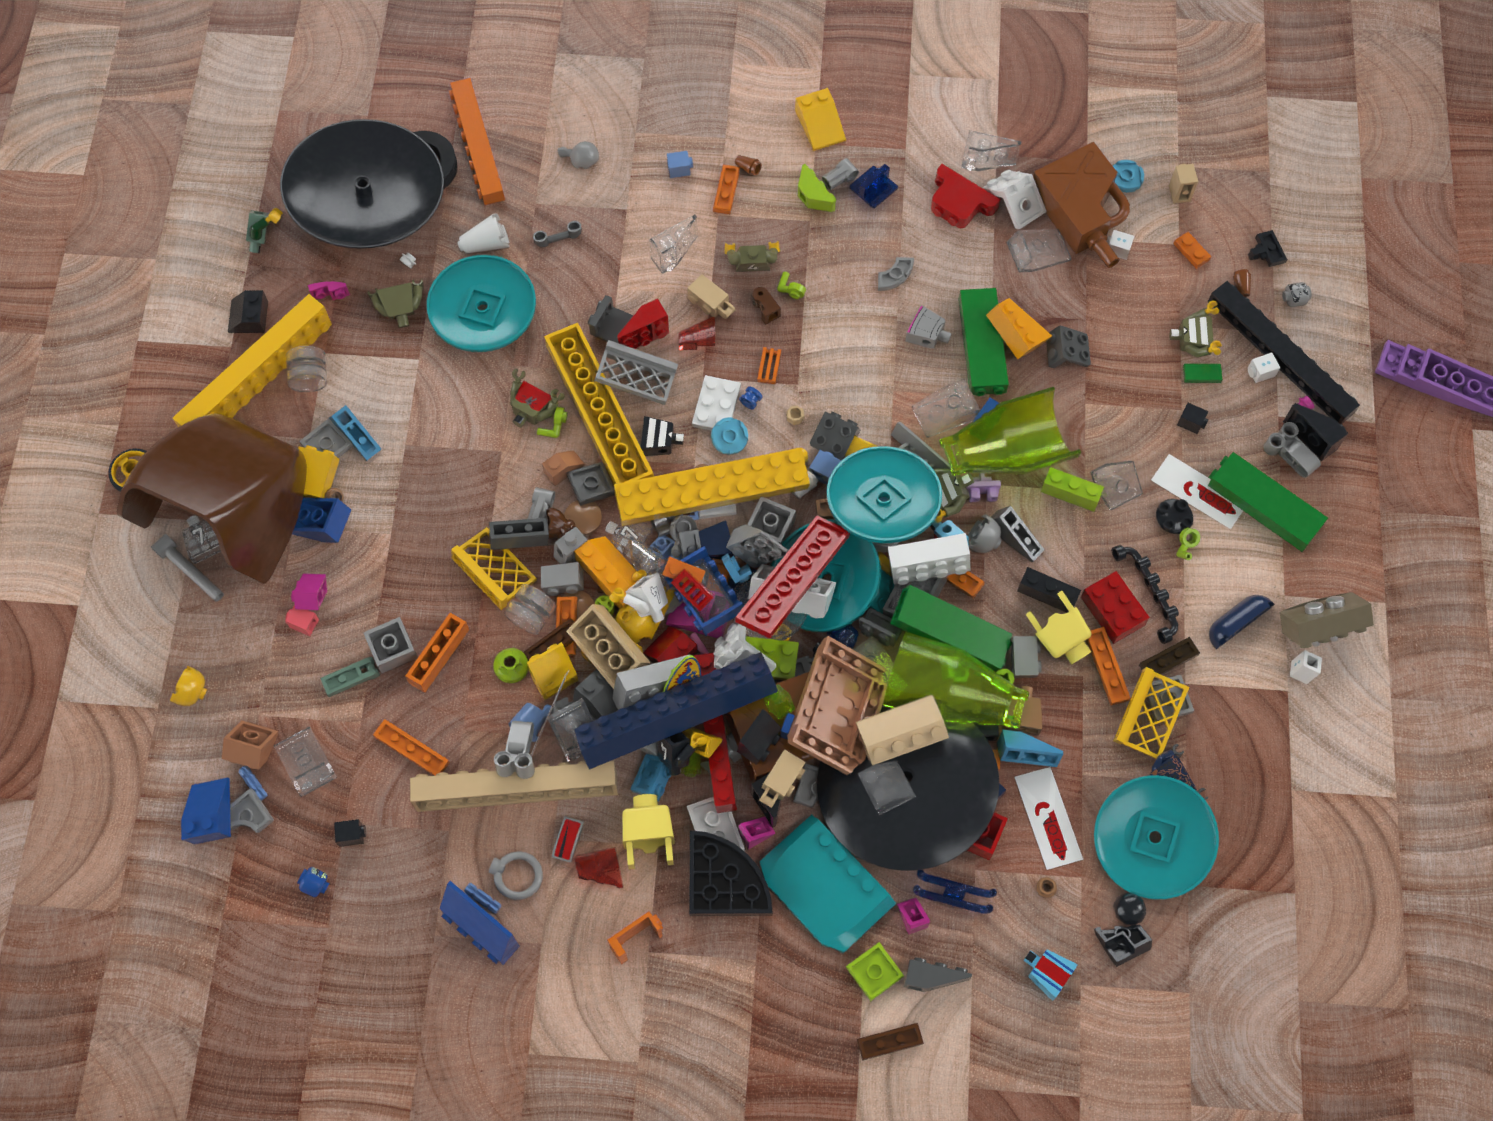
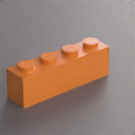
[405,613,469,693]

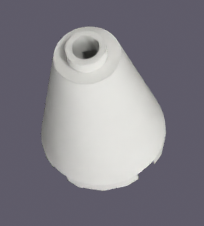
[458,213,509,254]

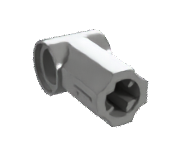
[822,158,859,190]
[528,487,555,519]

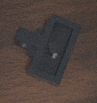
[1248,230,1288,267]

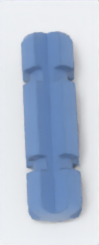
[238,766,268,801]
[464,883,501,914]

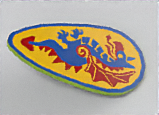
[663,655,701,692]

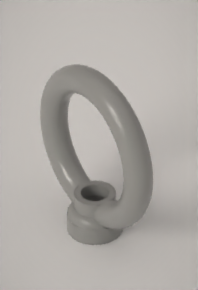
[488,851,543,900]

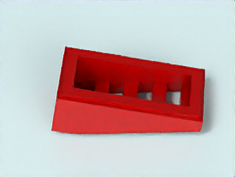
[671,568,713,611]

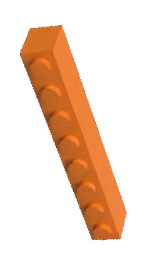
[449,78,505,205]

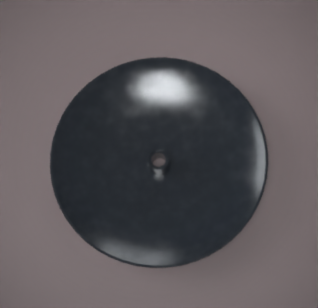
[280,119,444,249]
[817,698,999,871]

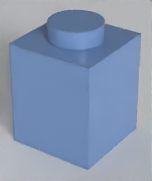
[667,151,693,178]

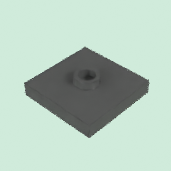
[567,462,615,506]

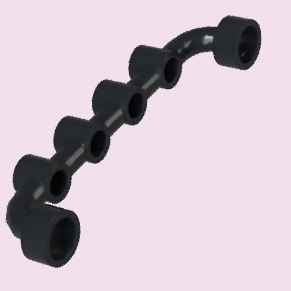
[1111,545,1179,644]

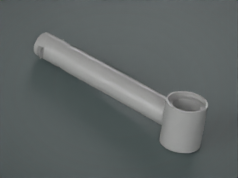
[151,534,224,602]

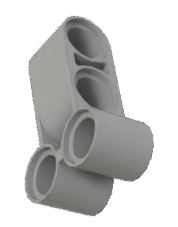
[1263,422,1321,478]
[494,721,535,779]

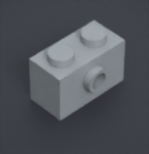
[541,562,584,596]
[1011,636,1042,678]

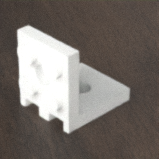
[982,170,1047,229]
[714,623,776,672]

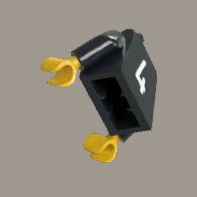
[656,732,707,776]

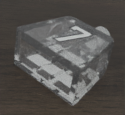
[182,516,221,564]
[605,521,654,563]

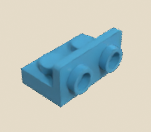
[721,553,752,583]
[630,754,671,802]

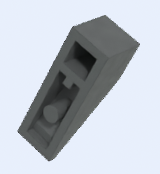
[991,506,1045,562]

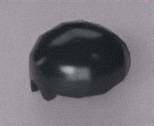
[1113,893,1146,925]

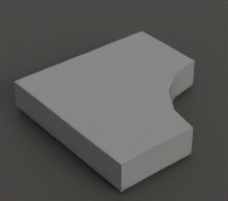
[793,764,819,808]
[230,788,274,833]

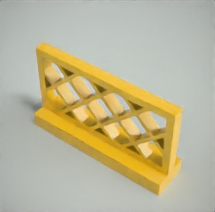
[451,527,537,610]
[1113,667,1189,759]

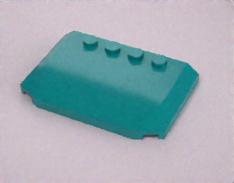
[759,814,896,954]

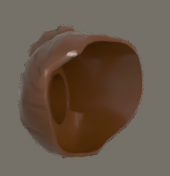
[546,508,576,539]

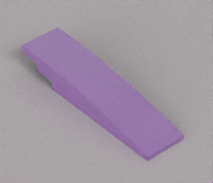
[1375,340,1493,417]

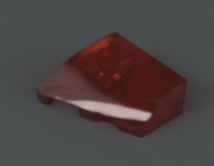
[679,317,715,350]
[574,847,623,888]

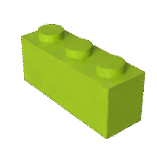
[1041,467,1104,512]

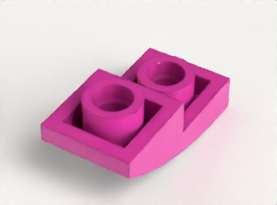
[308,281,350,300]

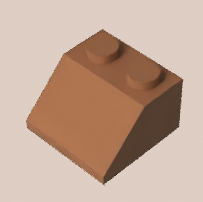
[221,721,278,770]

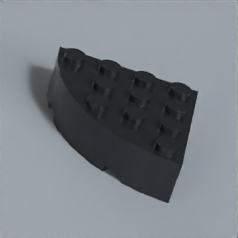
[689,830,773,916]

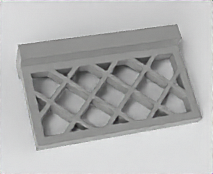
[594,340,678,405]

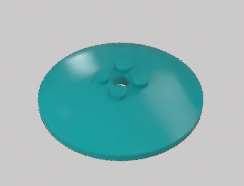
[427,255,536,352]
[827,446,942,543]
[771,520,881,632]
[1094,775,1219,899]

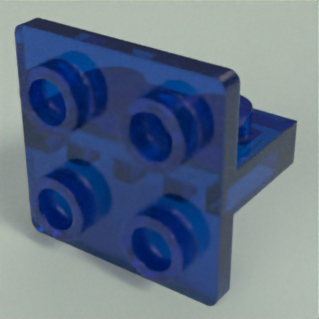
[850,164,898,209]

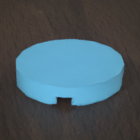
[1113,160,1145,193]
[711,417,748,455]

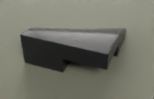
[1094,925,1152,967]

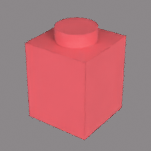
[285,604,319,636]

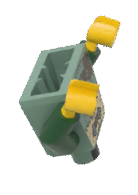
[246,208,283,253]

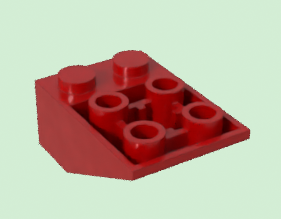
[617,298,669,349]

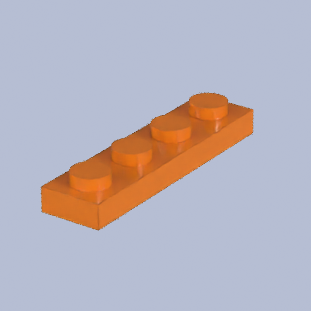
[1087,627,1131,706]
[373,719,450,776]

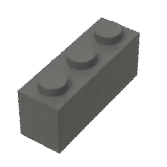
[489,518,549,550]

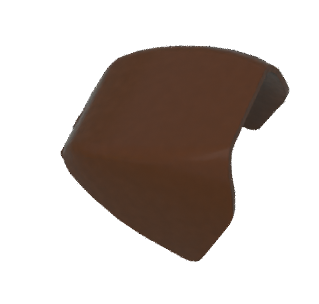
[116,413,307,584]

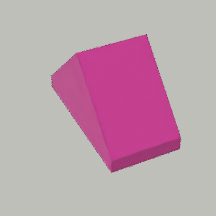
[738,817,775,849]
[897,898,930,935]

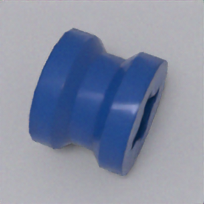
[739,386,763,410]

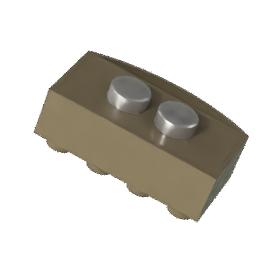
[1280,592,1374,648]

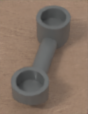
[533,221,582,247]

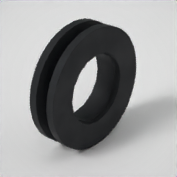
[413,131,457,190]

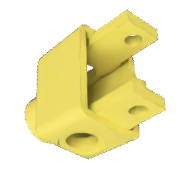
[1026,591,1092,665]
[622,794,675,870]

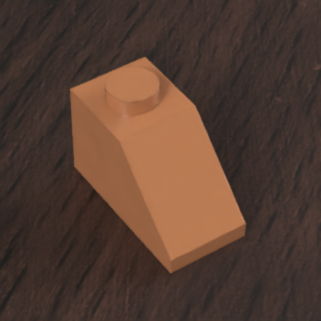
[542,450,585,486]

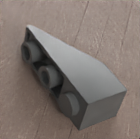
[904,958,972,992]

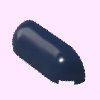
[1209,595,1275,650]

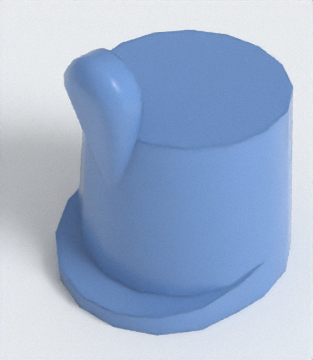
[508,703,552,742]

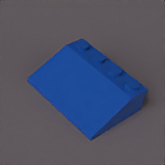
[439,881,520,965]

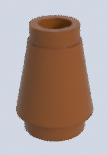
[735,155,762,176]
[1233,269,1251,297]

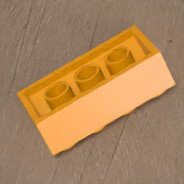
[574,536,636,609]

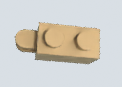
[687,274,735,319]
[759,749,806,808]

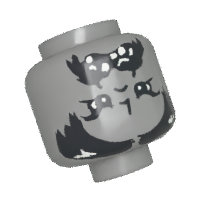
[1282,282,1312,307]

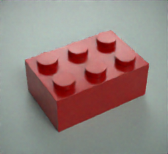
[1081,571,1150,644]

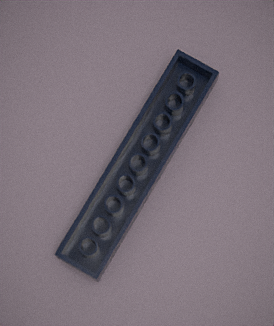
[574,652,778,770]

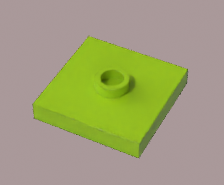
[846,942,904,1002]

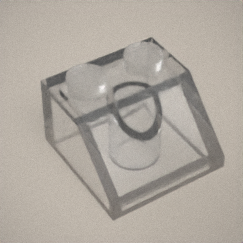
[858,761,916,815]

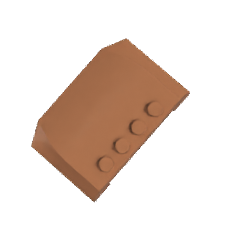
[787,636,887,775]

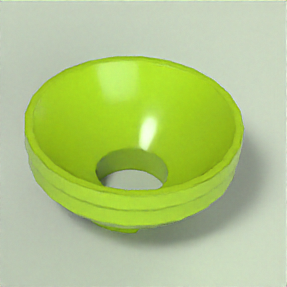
[493,648,529,683]

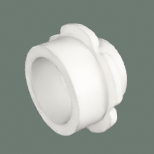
[400,252,416,268]

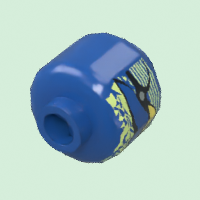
[297,867,329,897]

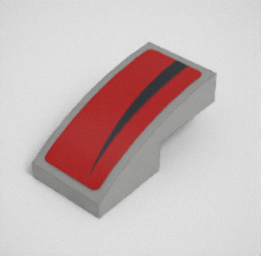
[552,816,584,863]

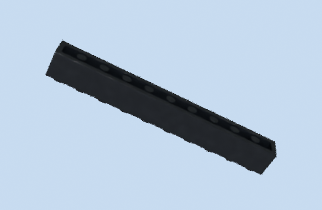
[1208,281,1360,424]

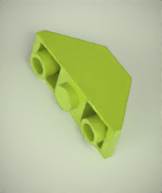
[798,164,836,212]

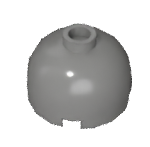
[968,514,1002,553]

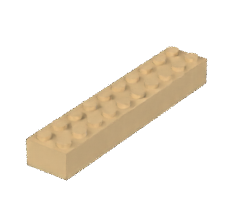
[410,761,618,812]

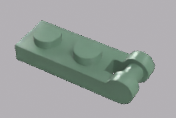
[320,657,380,697]

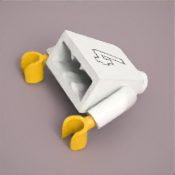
[609,570,668,623]

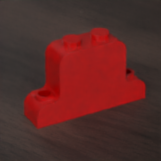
[931,164,1001,228]

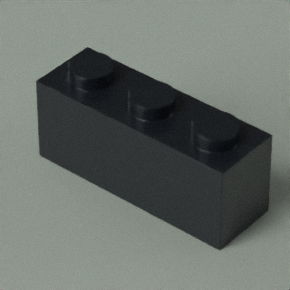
[1017,567,1081,613]

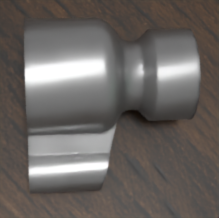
[651,515,680,537]

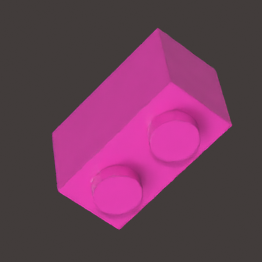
[291,574,327,610]

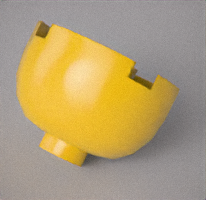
[615,605,654,643]
[170,666,208,706]

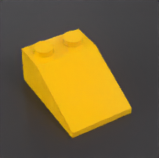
[795,88,846,151]

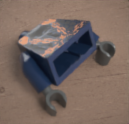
[1150,744,1208,800]

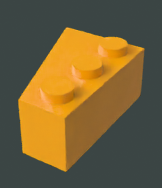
[986,298,1052,359]

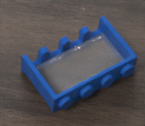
[664,546,744,636]

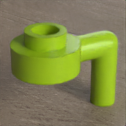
[777,271,806,299]
[537,406,568,438]
[1176,528,1200,560]

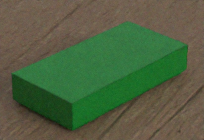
[1183,363,1223,383]

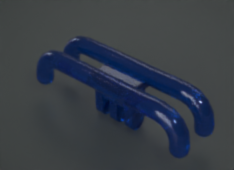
[913,870,997,914]

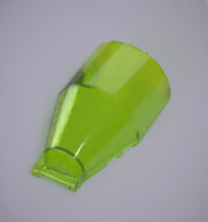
[939,386,1081,476]
[883,632,1029,729]

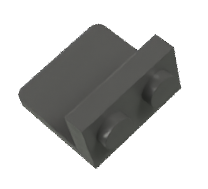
[588,295,633,343]
[1046,325,1091,368]
[810,411,861,460]
[859,608,902,647]

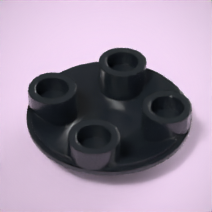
[1156,499,1193,534]

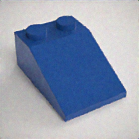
[292,498,351,543]
[181,777,231,844]

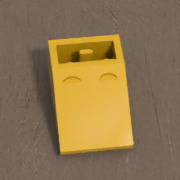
[527,642,579,700]

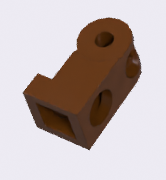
[753,287,781,325]

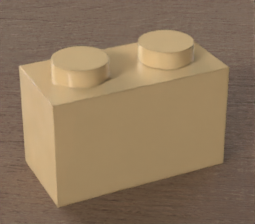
[1169,164,1198,204]

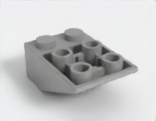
[726,524,788,569]

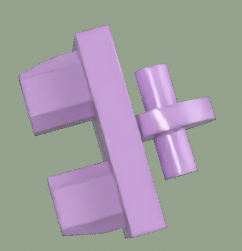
[966,471,1001,502]

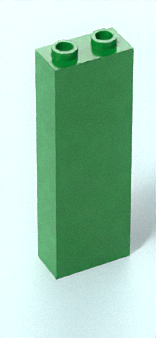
[958,288,1009,396]
[1208,452,1328,552]
[890,585,1012,673]

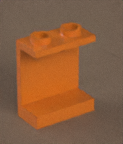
[607,911,663,965]

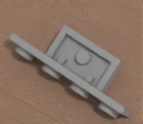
[891,422,954,470]

